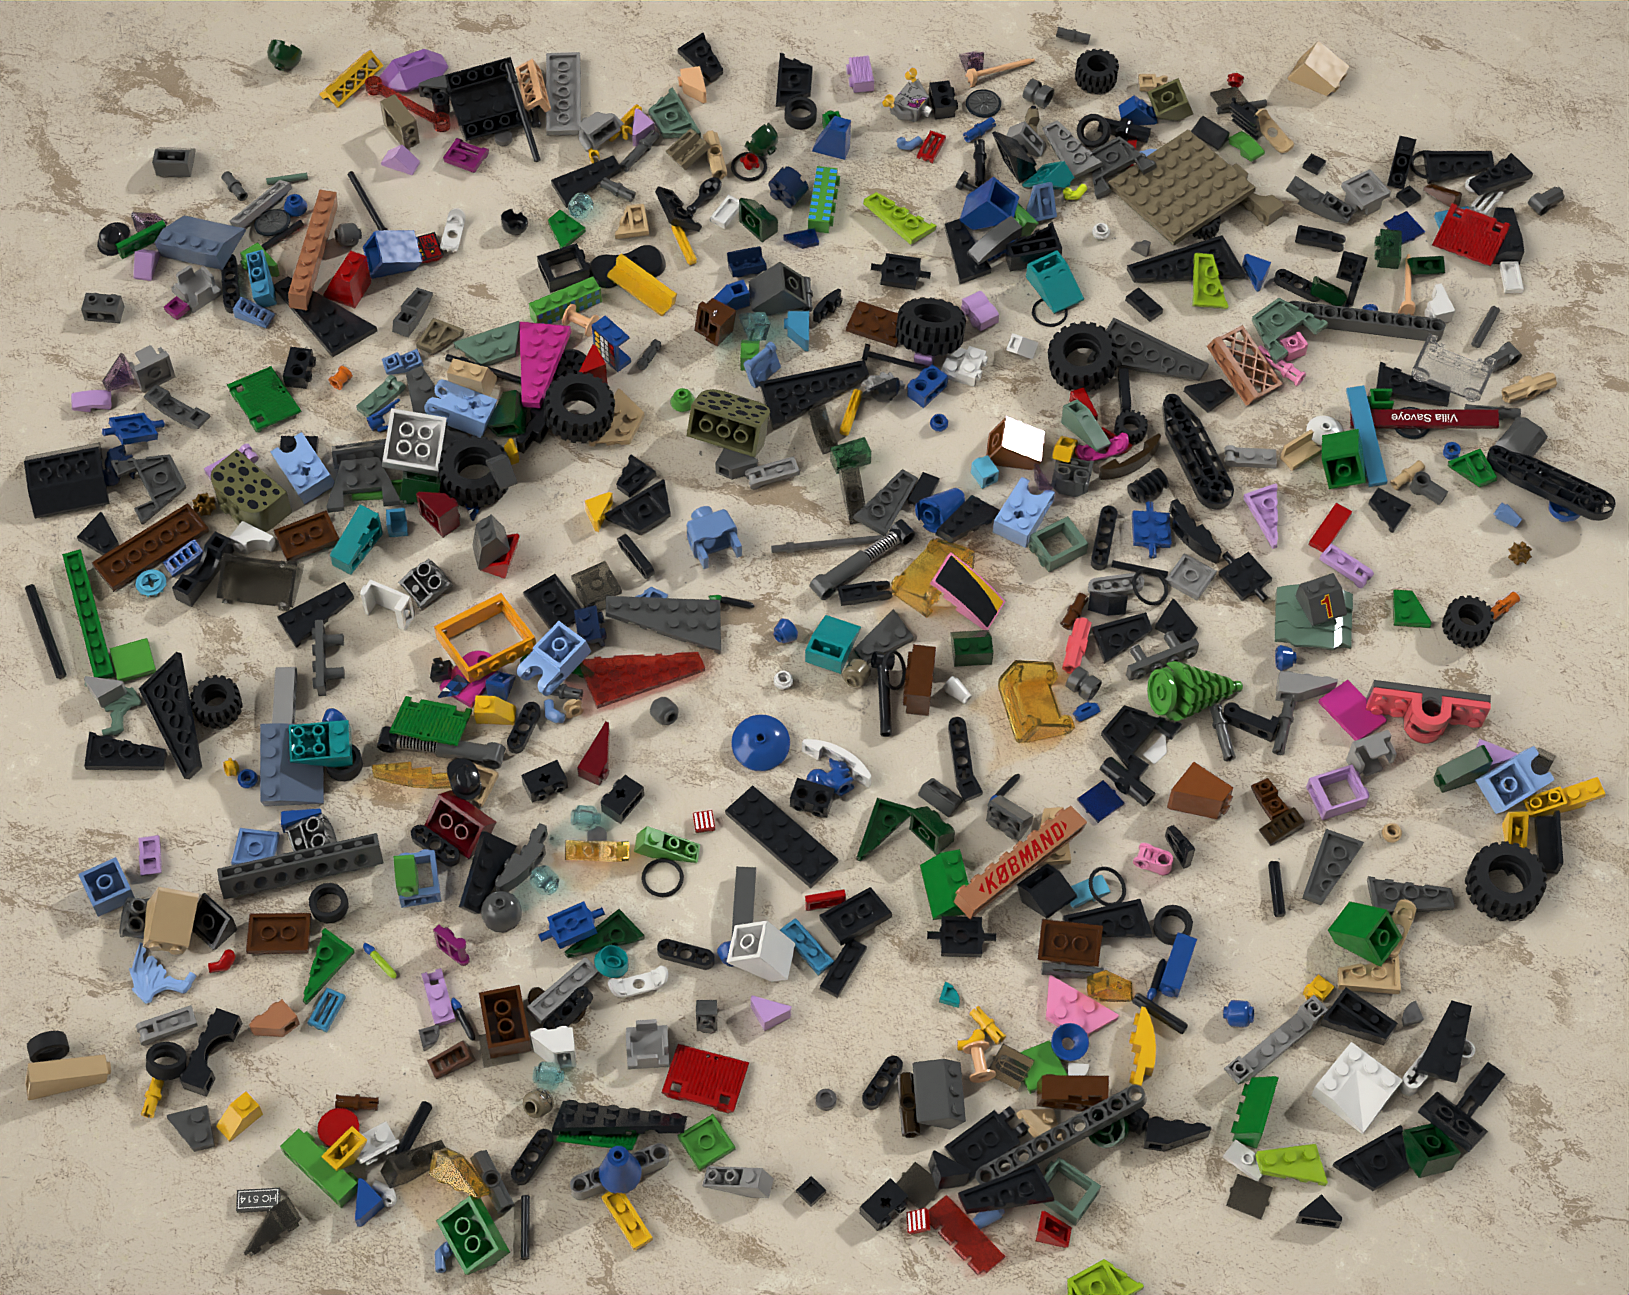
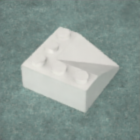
[382,408,447,476]
[1311,1042,1403,1134]

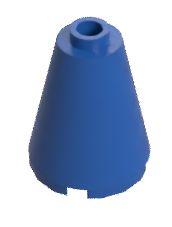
[915,488,965,533]
[599,1146,642,1194]

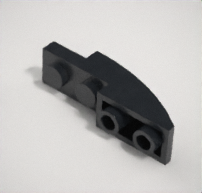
[516,387,550,454]
[1169,498,1222,564]

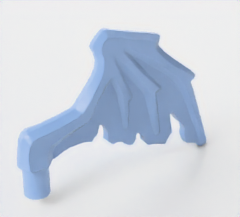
[129,943,197,1004]

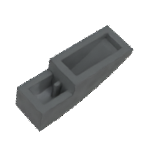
[968,216,1022,264]
[392,287,433,337]

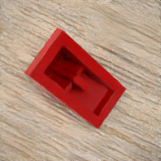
[1035,1211,1072,1248]

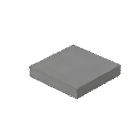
[1165,553,1217,601]

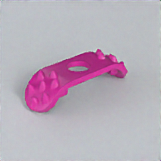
[1075,433,1129,461]

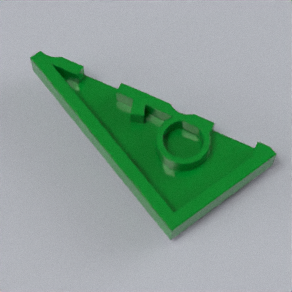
[303,927,355,1005]

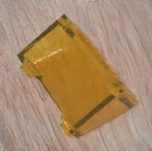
[891,538,975,618]
[998,660,1075,743]

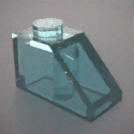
[739,312,771,341]

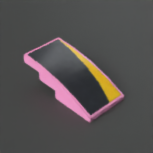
[930,552,1006,630]

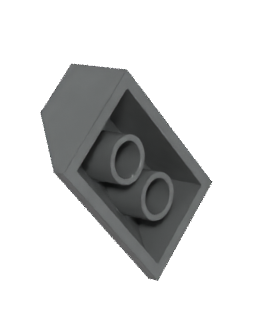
[912,1059,966,1130]

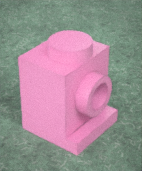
[1280,331,1308,362]

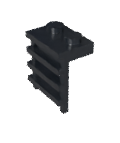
[1229,97,1263,141]
[1336,251,1368,307]

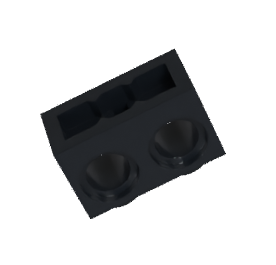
[929,80,958,120]
[283,347,316,389]
[790,778,835,817]

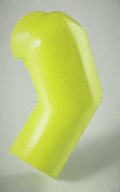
[1063,184,1087,200]

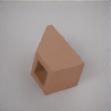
[249,999,300,1037]

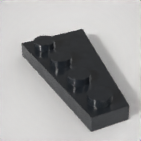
[1423,151,1494,184]
[1468,153,1533,196]
[944,218,992,284]
[935,495,1000,544]
[459,831,517,914]
[1415,1000,1472,1083]

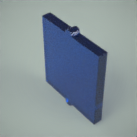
[1383,211,1425,245]
[1077,780,1124,823]

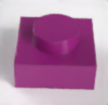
[164,296,190,320]

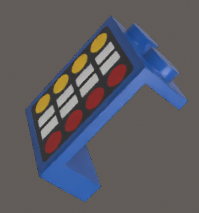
[592,315,631,372]

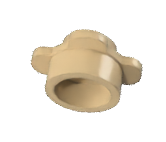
[564,699,584,719]

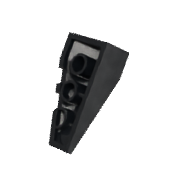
[1492,207,1524,265]

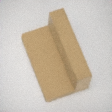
[1280,430,1321,471]

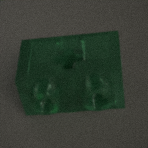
[1374,229,1402,269]
[830,437,872,474]

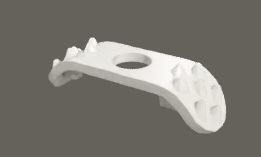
[440,208,466,253]
[608,966,668,998]

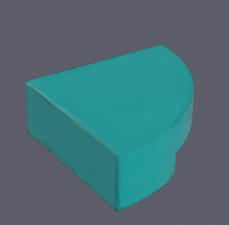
[939,982,960,1008]

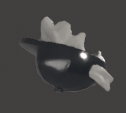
[861,372,905,402]

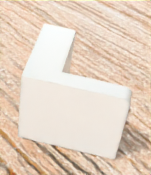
[1006,333,1039,359]

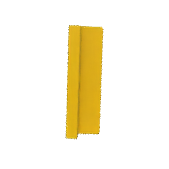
[607,253,677,316]

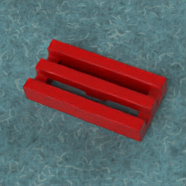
[917,130,946,164]
[805,889,846,911]

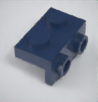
[727,246,767,278]
[574,605,607,647]

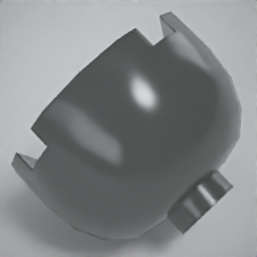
[481,891,522,933]

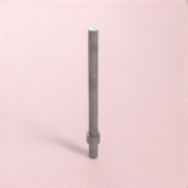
[771,535,883,553]

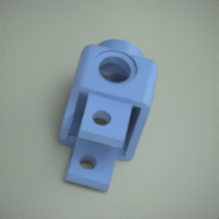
[686,506,742,569]

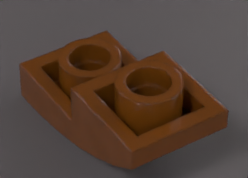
[1251,778,1289,821]

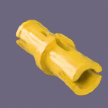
[969,1006,1006,1045]
[141,1077,164,1118]

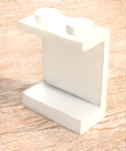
[360,579,414,631]

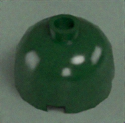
[267,39,302,71]
[744,122,778,157]
[1088,1107,1130,1149]

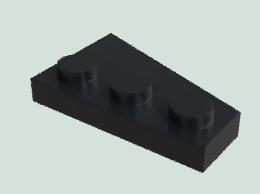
[655,186,702,232]
[1092,612,1152,664]

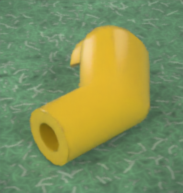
[957,1029,985,1051]

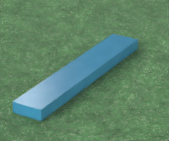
[1346,385,1388,487]

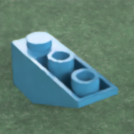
[246,249,277,308]

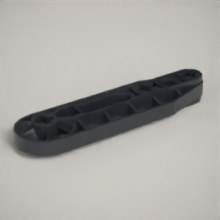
[1162,394,1234,510]
[1486,445,1616,521]

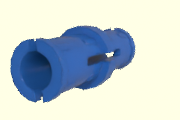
[963,117,996,143]

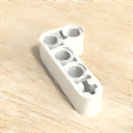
[1399,1039,1475,1096]

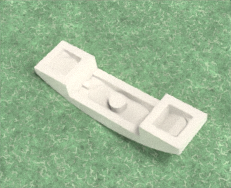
[802,739,871,788]

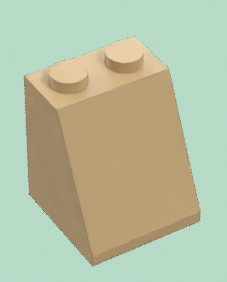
[1287,41,1349,96]
[447,358,498,397]
[143,887,199,955]

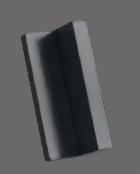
[1534,810,1563,874]

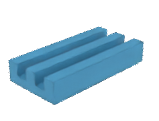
[307,988,346,1033]

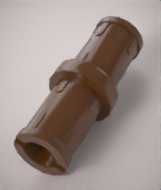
[1060,593,1089,630]
[335,1094,379,1111]

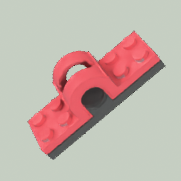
[1366,680,1491,743]

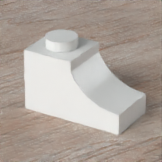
[1425,283,1455,323]
[229,521,276,555]

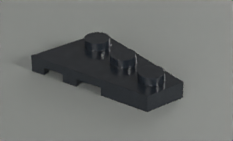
[678,33,723,82]

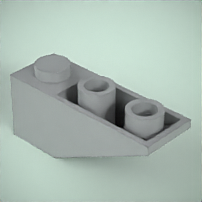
[1275,671,1338,703]
[702,1166,774,1198]

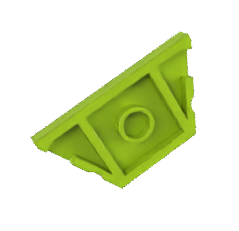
[1067,1259,1144,1295]

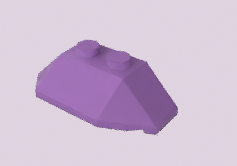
[379,49,448,92]

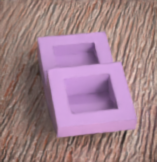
[71,390,112,412]
[138,835,162,876]

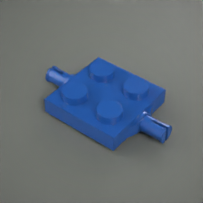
[102,413,165,445]
[1131,501,1172,559]
[538,901,605,949]

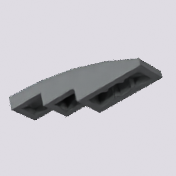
[731,866,756,940]

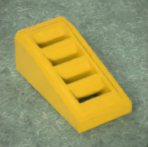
[1052,436,1078,463]

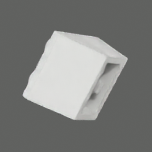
[530,1026,577,1069]

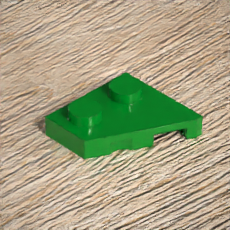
[548,209,586,248]
[1448,448,1497,487]

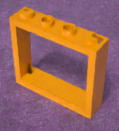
[434,593,536,683]

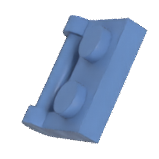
[744,342,781,388]

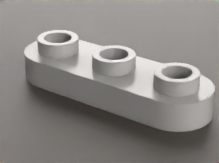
[1088,573,1144,595]

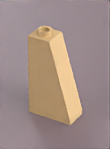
[25,1054,111,1100]

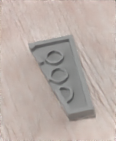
[1042,120,1103,181]

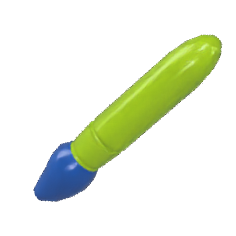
[363,943,396,978]

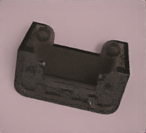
[216,553,304,611]

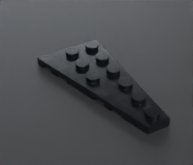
[1127,235,1246,283]
[273,276,378,358]
[139,652,202,780]
[552,1100,687,1136]

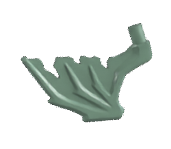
[84,683,142,736]

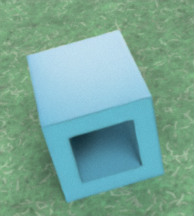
[971,455,999,489]

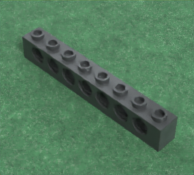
[217,833,384,899]

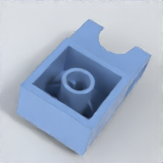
[424,379,497,438]
[270,432,334,504]
[993,477,1055,548]
[517,621,591,696]
[1475,746,1554,814]

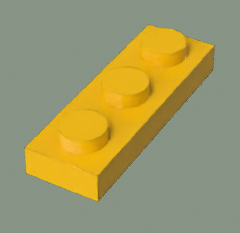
[601,1192,653,1251]

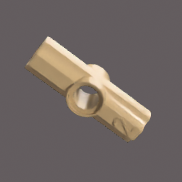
[703,130,727,179]
[1501,372,1557,403]

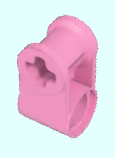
[1133,843,1173,875]

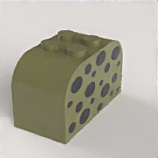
[686,389,770,457]
[211,449,292,532]

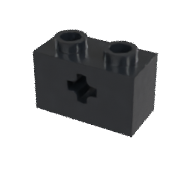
[521,760,568,803]
[600,775,645,824]
[859,1178,908,1231]

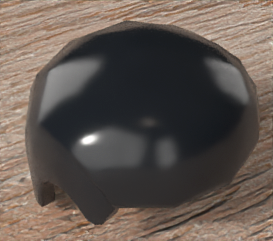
[501,209,528,235]

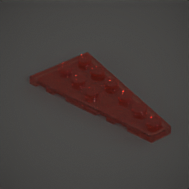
[579,652,705,709]

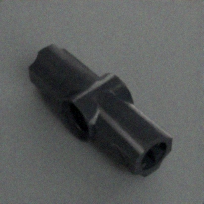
[1097,118,1151,143]
[1099,757,1155,807]

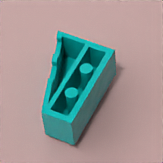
[330,504,383,575]

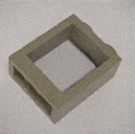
[380,94,420,149]

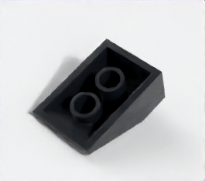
[992,131,1037,184]

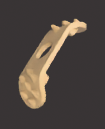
[1254,108,1294,153]
[1389,899,1417,957]

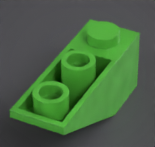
[634,826,700,863]

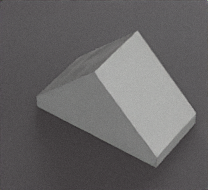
[84,676,127,708]

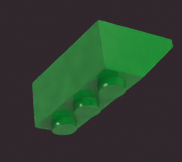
[920,849,969,920]
[1230,1076,1279,1149]
[436,1196,510,1275]

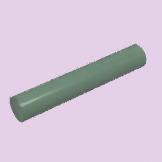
[266,172,308,185]

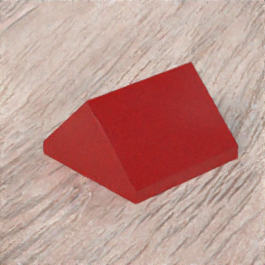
[579,344,608,384]
[481,533,520,579]

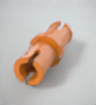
[1490,592,1520,620]

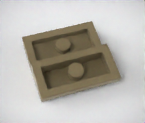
[665,128,711,170]

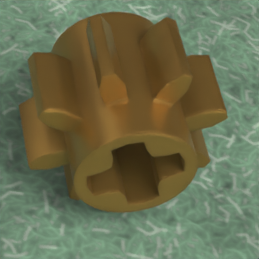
[192,493,216,516]
[1508,541,1532,565]

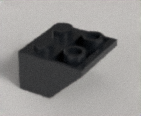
[1017,863,1078,919]

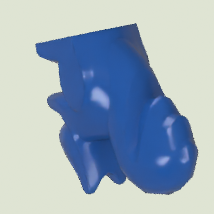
[806,758,854,796]

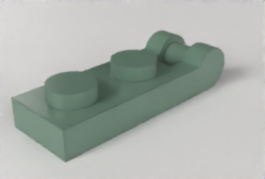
[356,375,406,417]

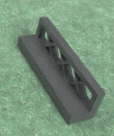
[332,439,386,469]

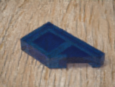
[783,228,819,249]

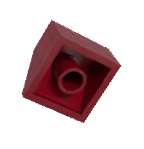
[416,492,461,538]

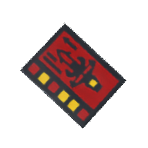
[417,232,444,263]

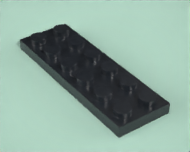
[725,785,838,888]

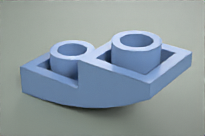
[382,349,424,375]

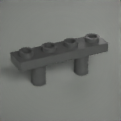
[312,620,345,696]
[1126,631,1199,681]

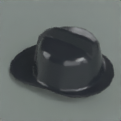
[97,222,130,256]
[447,758,482,800]

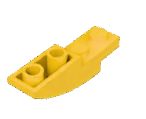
[1522,777,1606,817]
[1129,1007,1156,1093]

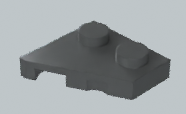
[167,1105,215,1152]

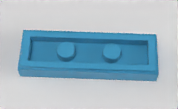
[780,918,834,976]

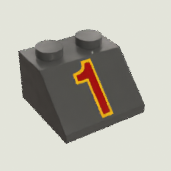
[1295,573,1347,627]

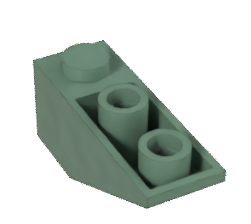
[1061,399,1111,452]

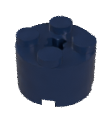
[768,166,809,209]

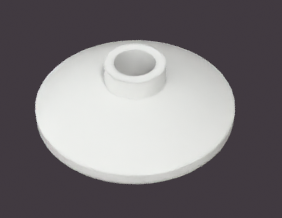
[1306,416,1343,446]

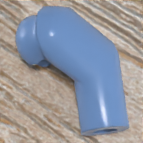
[896,136,923,150]
[544,699,565,723]
[434,1242,453,1273]

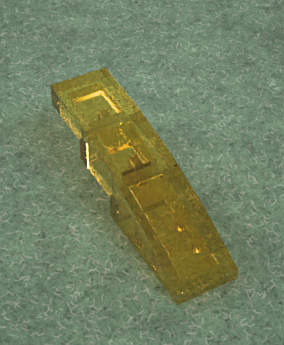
[372,762,451,789]

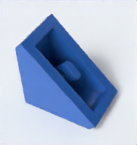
[1242,254,1271,292]
[485,671,516,701]
[355,1178,385,1227]

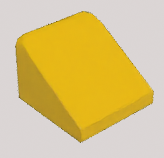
[503,438,519,465]

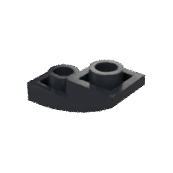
[813,289,843,323]

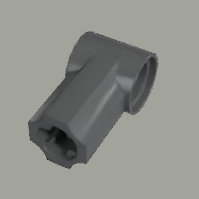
[1528,187,1565,216]
[1484,342,1522,373]
[1410,471,1448,505]

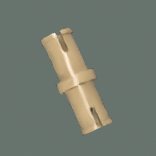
[1390,460,1425,490]

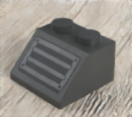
[472,514,510,571]

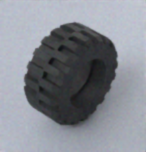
[895,297,966,356]
[1048,321,1118,392]
[544,372,615,444]
[438,436,509,508]
[1465,841,1547,921]

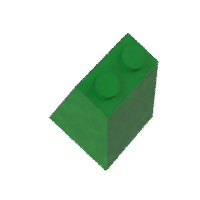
[1321,429,1366,489]
[1328,901,1403,967]

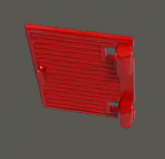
[1432,203,1511,267]
[661,1044,750,1114]

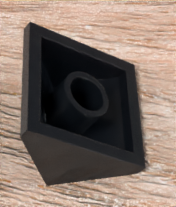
[192,893,237,950]

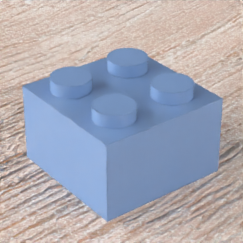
[78,857,135,917]

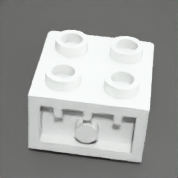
[357,1121,400,1166]

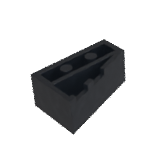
[1005,222,1062,272]
[1320,987,1398,1046]

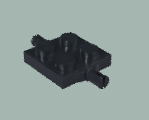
[871,253,931,290]
[1218,551,1272,602]
[927,916,996,958]

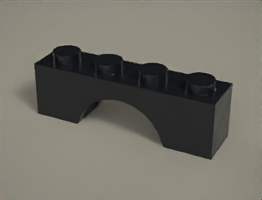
[172,531,234,607]
[180,1008,243,1097]

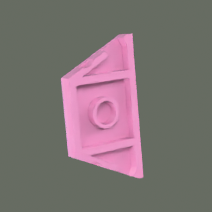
[1046,975,1119,1036]

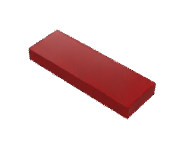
[1308,503,1352,553]

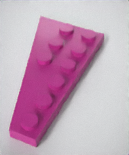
[519,321,572,408]

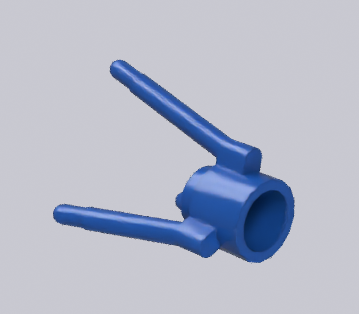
[366,399,400,432]

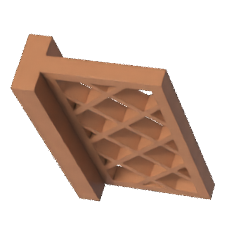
[1206,325,1282,406]

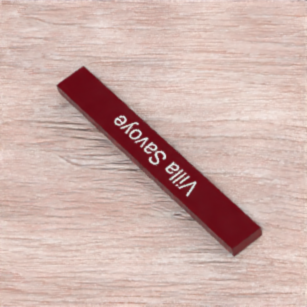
[1350,409,1499,429]

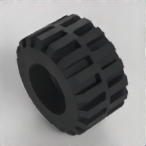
[1075,48,1119,94]
[1442,595,1494,648]
[190,675,243,729]

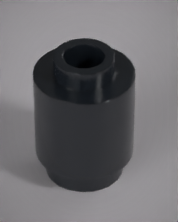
[432,92,451,117]

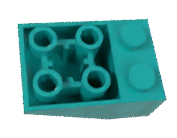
[1026,251,1084,314]
[805,615,861,674]
[289,720,353,767]

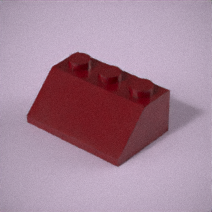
[424,790,497,859]

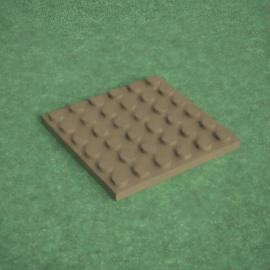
[1108,130,1256,246]

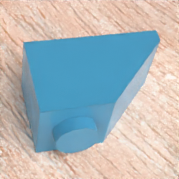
[784,311,809,351]

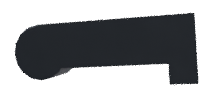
[1223,702,1280,742]

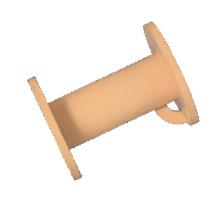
[562,304,599,337]
[963,1041,996,1083]

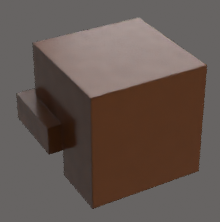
[694,298,736,347]

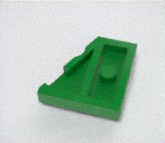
[1392,589,1432,628]

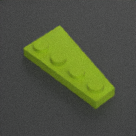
[863,192,937,245]

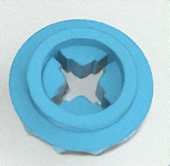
[136,569,167,598]

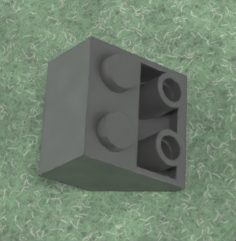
[152,147,196,177]
[986,795,1034,841]

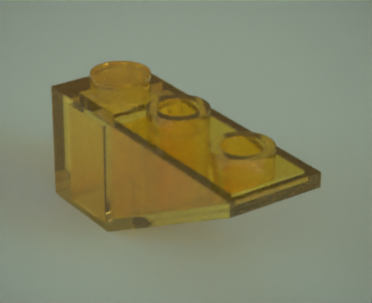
[565,840,629,862]
[429,1148,491,1199]

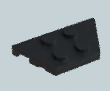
[776,53,813,107]
[604,479,671,535]
[1333,1125,1409,1191]

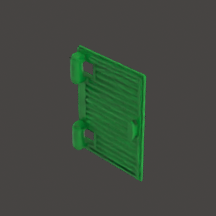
[227,366,302,433]
[389,696,473,746]
[556,1130,640,1151]

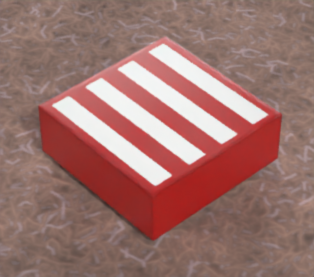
[693,810,715,833]
[906,1208,930,1235]

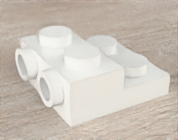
[941,346,988,387]

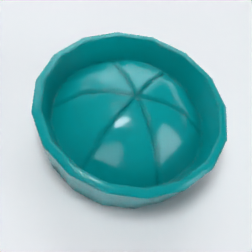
[594,945,629,978]

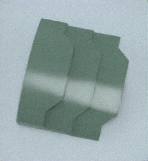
[1274,584,1353,650]

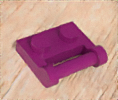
[443,138,489,173]
[433,924,470,966]

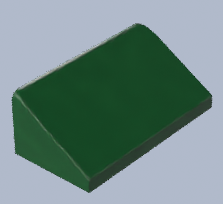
[1407,256,1445,275]
[1311,276,1347,307]

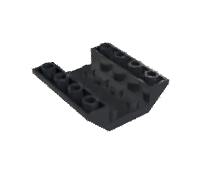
[445,57,532,141]
[24,442,110,519]

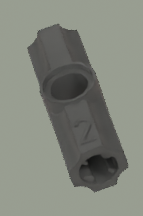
[470,1150,515,1214]

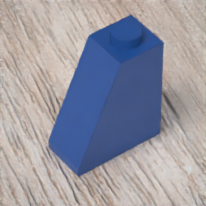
[812,116,851,160]
[1158,932,1197,998]

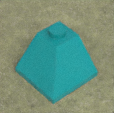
[1022,161,1075,190]

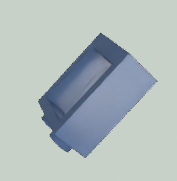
[397,849,442,908]

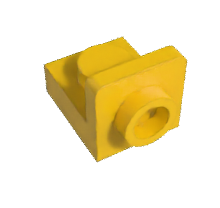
[1303,974,1335,1003]

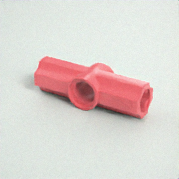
[1062,617,1092,674]

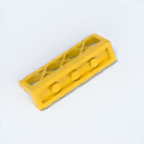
[319,50,384,108]

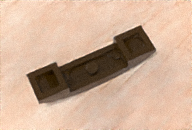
[1099,433,1161,480]

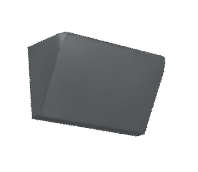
[918,778,963,817]

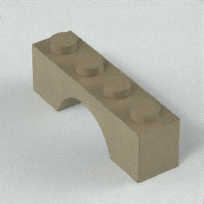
[1232,163,1285,226]

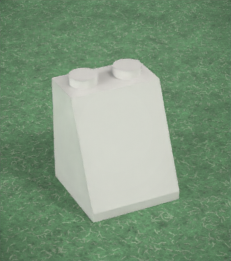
[727,921,795,982]

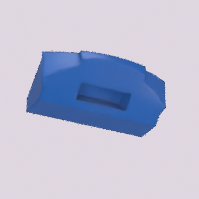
[1072,702,1101,722]

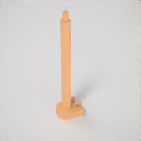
[965,58,1035,87]
[1398,254,1415,316]

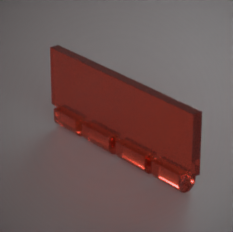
[929,1195,1005,1276]

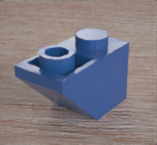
[1118,95,1158,126]
[714,280,750,310]

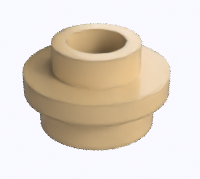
[1382,823,1402,843]

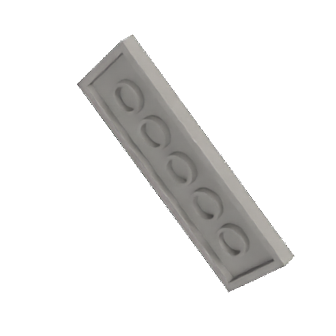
[546,52,581,136]

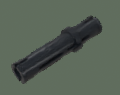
[973,139,987,187]

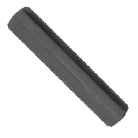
[1471,306,1500,348]

